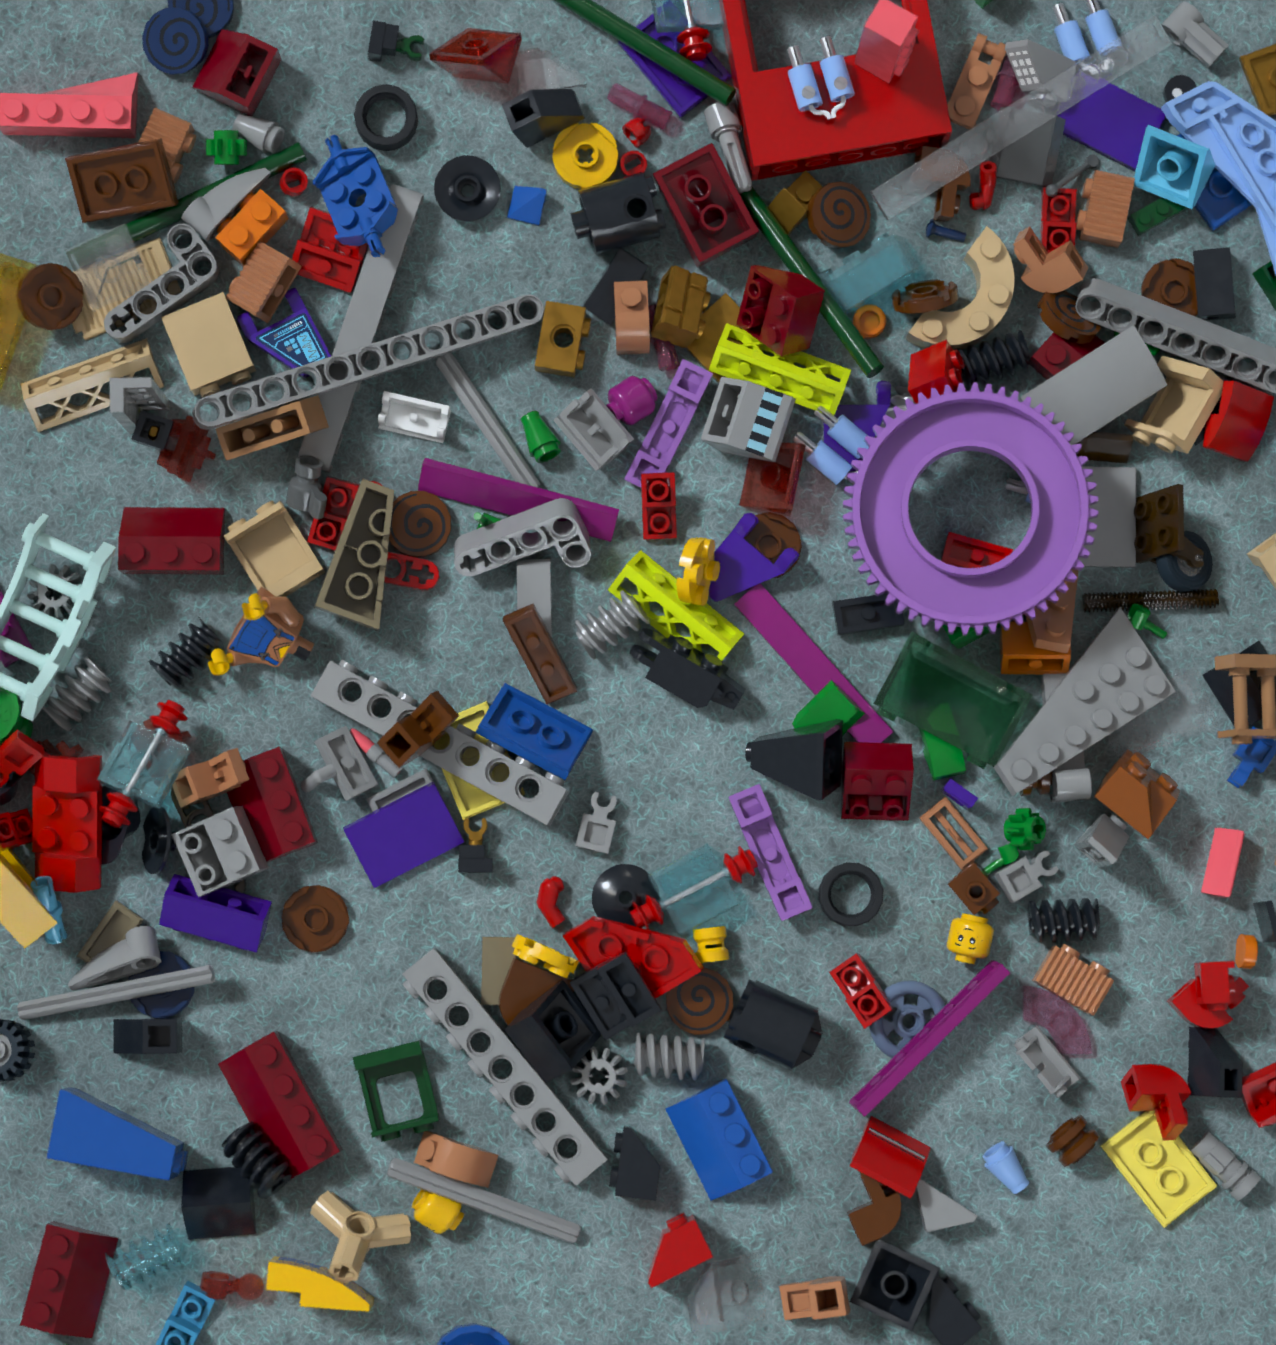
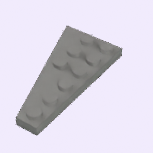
[994,607,1176,796]

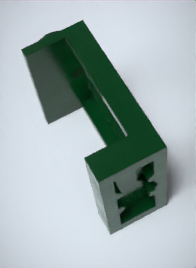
[353,1040,440,1142]

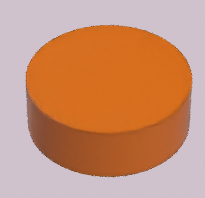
[852,304,886,339]
[1235,934,1258,969]

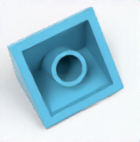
[1134,125,1215,209]

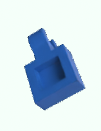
[1227,726,1276,788]

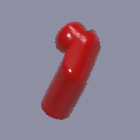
[969,161,997,211]
[536,876,566,928]

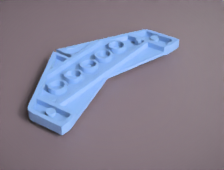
[1161,81,1276,274]

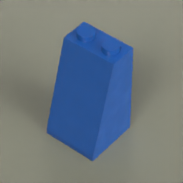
[47,1087,188,1180]

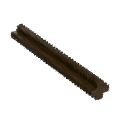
[1083,589,1219,612]

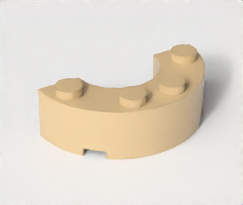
[905,226,1015,350]

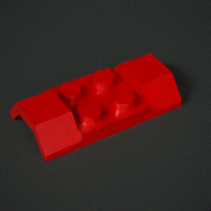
[32,751,102,893]

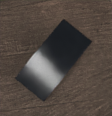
[583,248,648,325]

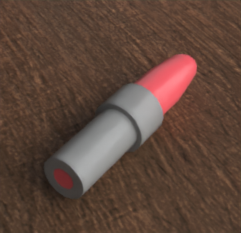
[350,728,403,778]

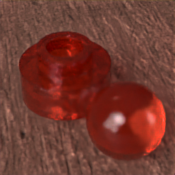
[200,1271,264,1301]

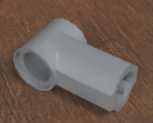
[1160,1,1229,68]

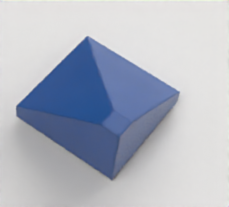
[507,186,547,226]

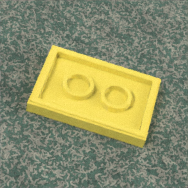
[433,701,526,821]
[1100,1111,1217,1228]

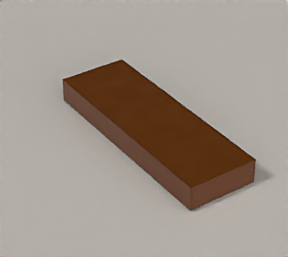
[503,603,577,704]

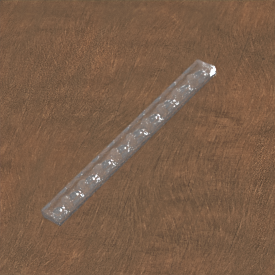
[870,15,1172,220]

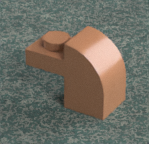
[1013,226,1088,293]
[614,281,650,355]
[169,748,249,808]
[414,1131,499,1188]
[779,1276,851,1320]

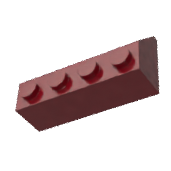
[218,1031,343,1179]

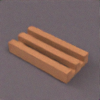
[919,796,988,870]

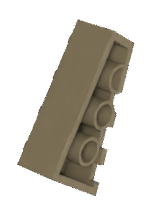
[314,478,394,631]

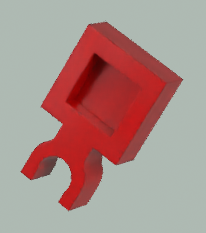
[0,729,44,787]

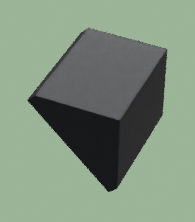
[1202,641,1276,726]
[181,1167,256,1240]
[850,1239,940,1331]

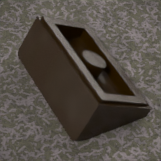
[1076,432,1134,464]

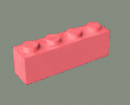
[854,0,919,83]
[0,72,138,138]

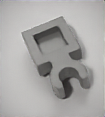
[575,791,616,854]
[994,851,1059,903]

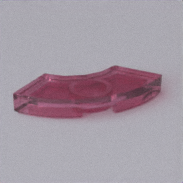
[1022,986,1092,1054]

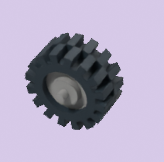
[0,1019,35,1081]

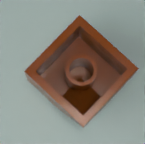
[1094,749,1180,839]

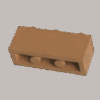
[215,395,329,461]

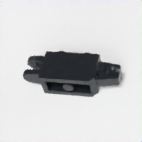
[630,627,745,710]

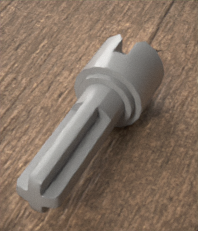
[704,102,752,193]

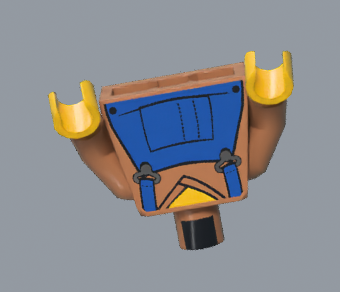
[208,587,314,676]

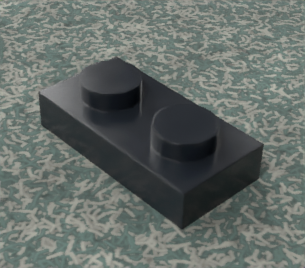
[832,593,905,636]

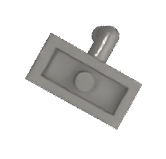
[301,726,378,801]

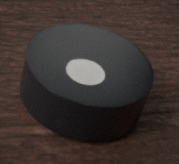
[1163,75,1197,102]

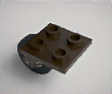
[1134,484,1213,592]

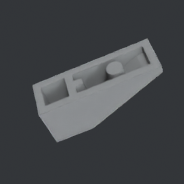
[1073,814,1130,867]

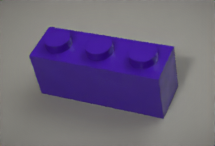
[159,874,272,953]

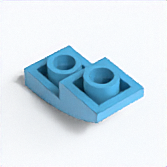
[155,1281,218,1345]

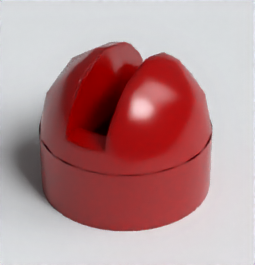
[622,118,651,147]
[620,151,647,176]
[280,168,308,197]

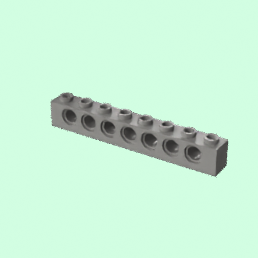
[311,659,569,827]
[402,948,608,1186]

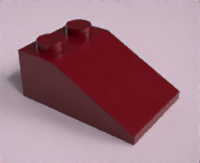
[653,143,759,268]

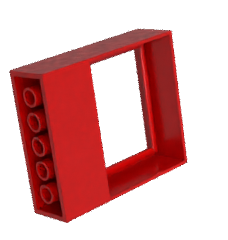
[717,0,952,181]

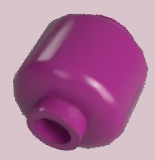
[606,376,657,425]

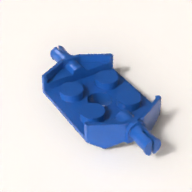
[312,135,398,257]

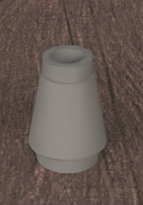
[233,114,285,153]

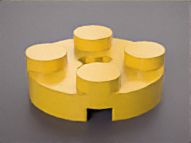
[552,122,619,189]
[677,537,720,606]
[512,934,579,978]

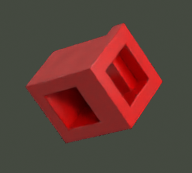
[1194,961,1235,1011]

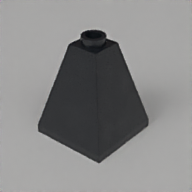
[745,719,843,800]

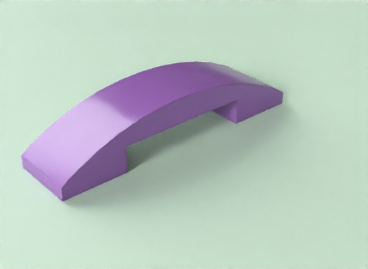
[624,359,713,488]
[728,784,813,922]

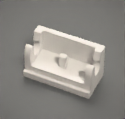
[378,391,451,443]

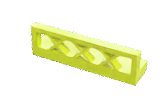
[708,323,851,415]
[608,550,744,661]

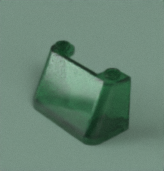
[873,631,1033,769]

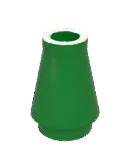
[520,411,561,463]

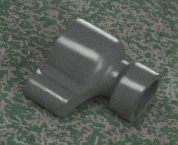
[286,456,327,519]

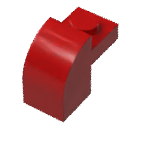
[1167,976,1249,1028]
[1121,1064,1191,1141]

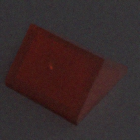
[429,28,522,84]
[739,442,806,516]

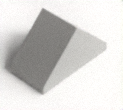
[915,1179,977,1232]

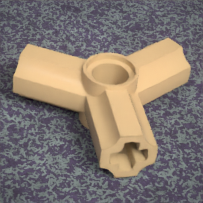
[310,1191,411,1284]

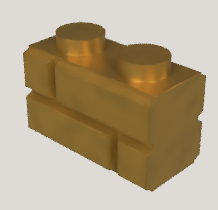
[651,265,711,348]

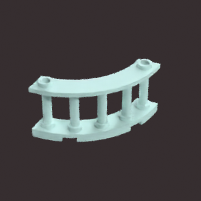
[0,513,116,721]

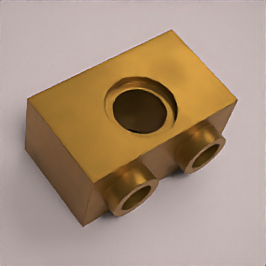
[535,301,591,378]

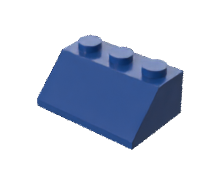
[665,1078,773,1201]

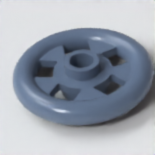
[869,981,945,1058]

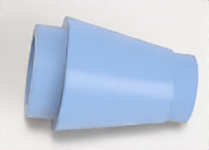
[982,1141,1029,1194]

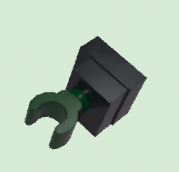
[368,20,424,62]

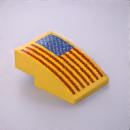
[266,1256,374,1312]

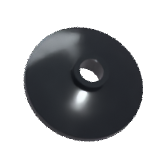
[434,155,501,222]
[142,806,176,874]
[592,864,659,926]

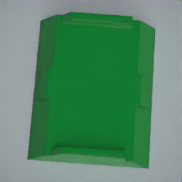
[792,680,865,735]

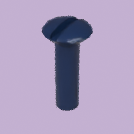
[926,219,966,242]

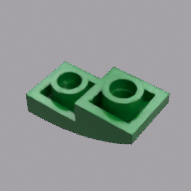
[914,703,966,781]

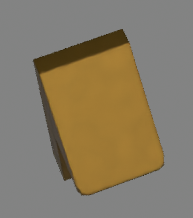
[768,170,822,235]

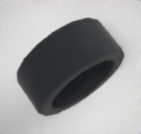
[354,84,418,151]
[818,862,883,926]

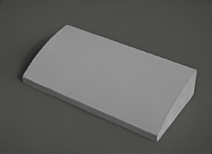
[1018,325,1167,445]

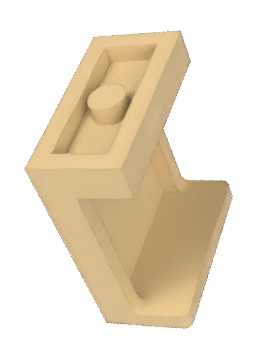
[161,292,256,397]
[1124,355,1224,454]
[224,501,325,597]

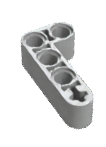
[104,224,219,343]
[454,498,591,577]
[1040,673,1092,803]

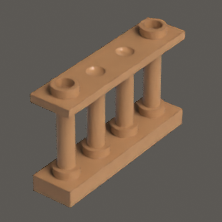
[1215,654,1276,745]

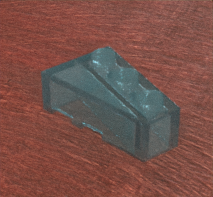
[818,233,925,315]

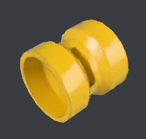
[692,926,729,963]

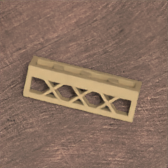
[21,338,164,432]

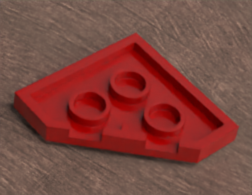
[563,916,704,999]

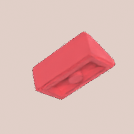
[1201,828,1245,898]

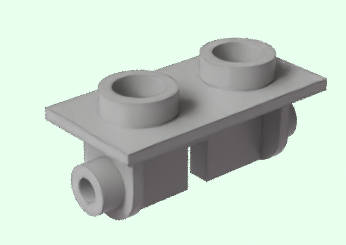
[1014,1026,1081,1098]

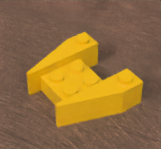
[0,845,58,949]

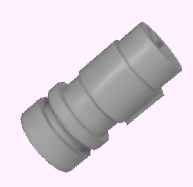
[1190,1131,1261,1202]

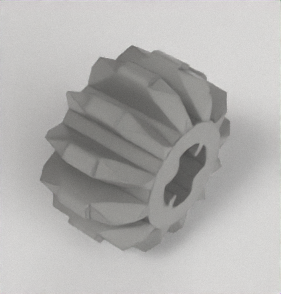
[27,564,81,621]
[570,1047,628,1105]

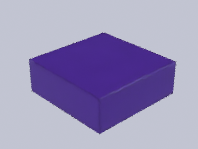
[941,779,978,809]

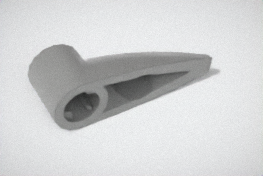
[181,168,271,241]
[68,926,161,991]

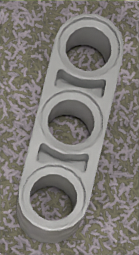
[517,559,552,656]

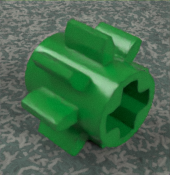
[206,130,247,165]
[1004,808,1046,851]

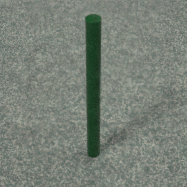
[554,0,736,106]
[73,142,307,267]
[739,186,884,378]

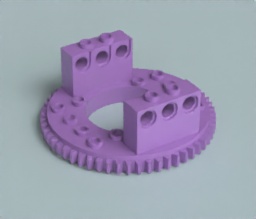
[843,382,1098,636]

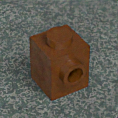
[948,860,1001,915]

